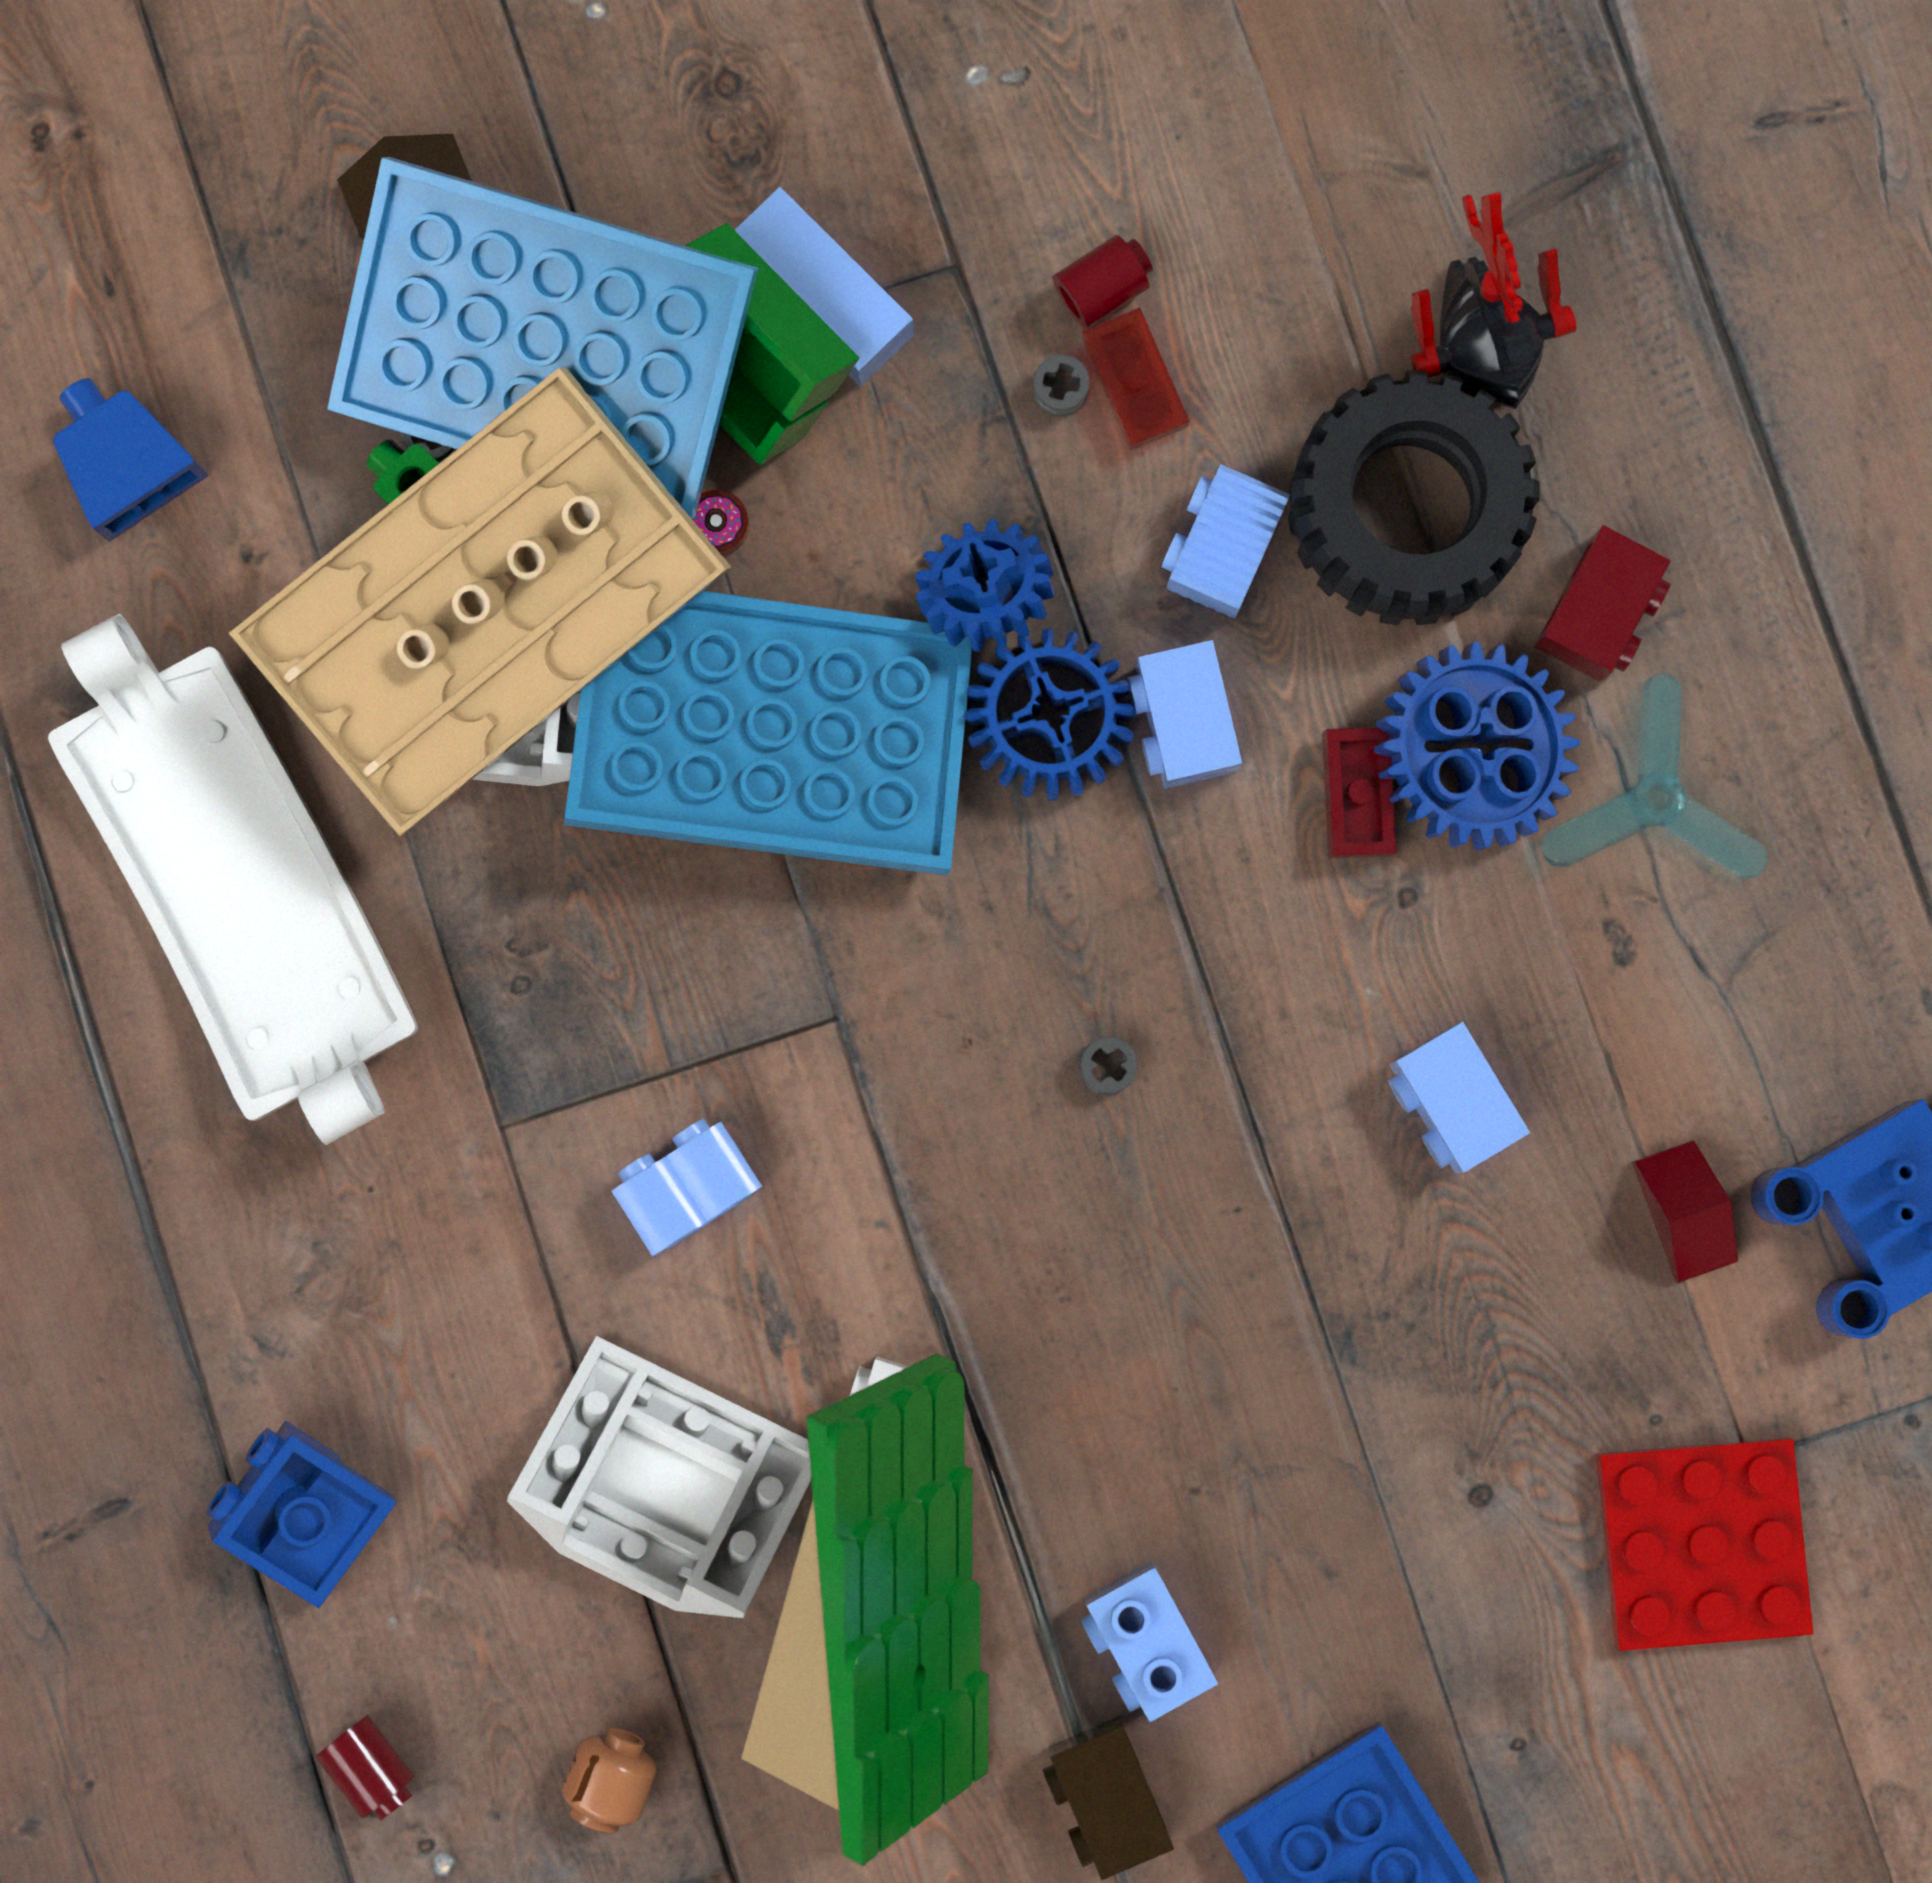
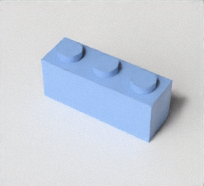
[735,187,914,387]

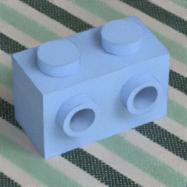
[1080,1561,1218,1722]

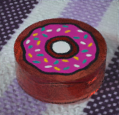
[692,490,750,556]

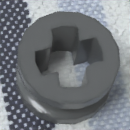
[1033,354,1090,417]
[1078,1036,1138,1095]

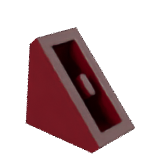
[1632,1141,1739,1283]

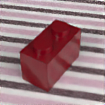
[1534,525,1671,682]

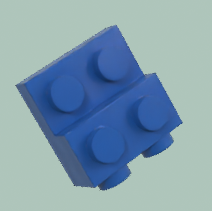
[206,1420,397,1608]

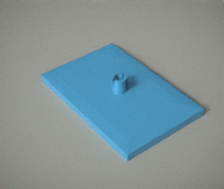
[327,157,759,519]
[564,591,972,876]

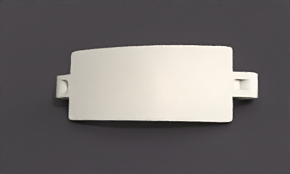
[48,614,418,1145]

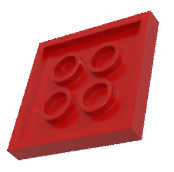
[1596,1437,1814,1651]

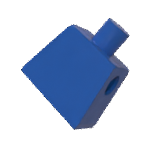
[53,378,209,542]

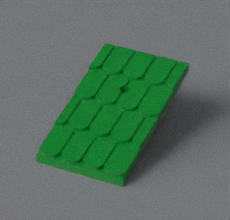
[741,1353,989,1866]

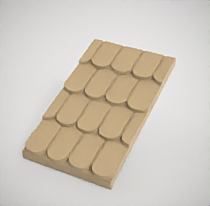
[229,367,731,836]

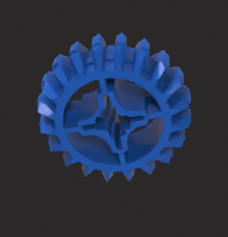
[964,628,1136,801]

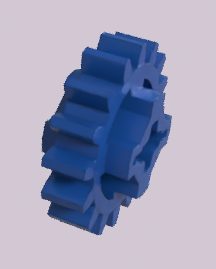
[915,519,1055,651]

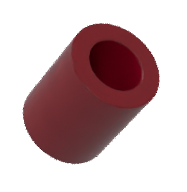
[1052,235,1153,329]
[315,1714,415,1821]

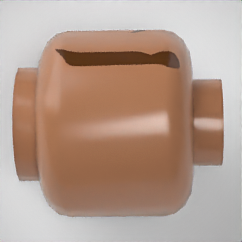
[562,1728,657,1833]

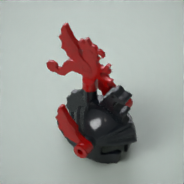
[1410,192,1577,409]

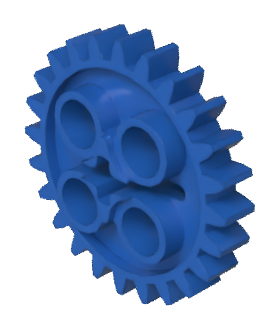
[1374,642,1580,850]

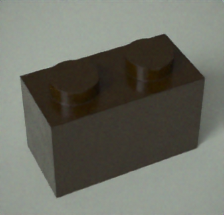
[1042,1716,1174,1881]

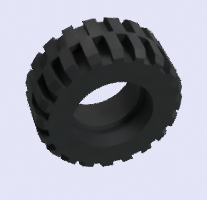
[1288,370,1540,626]

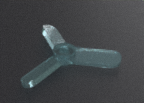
[1542,673,1768,879]

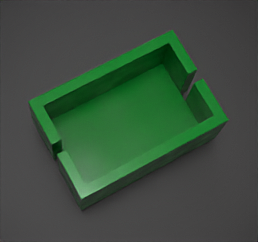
[684,223,860,465]

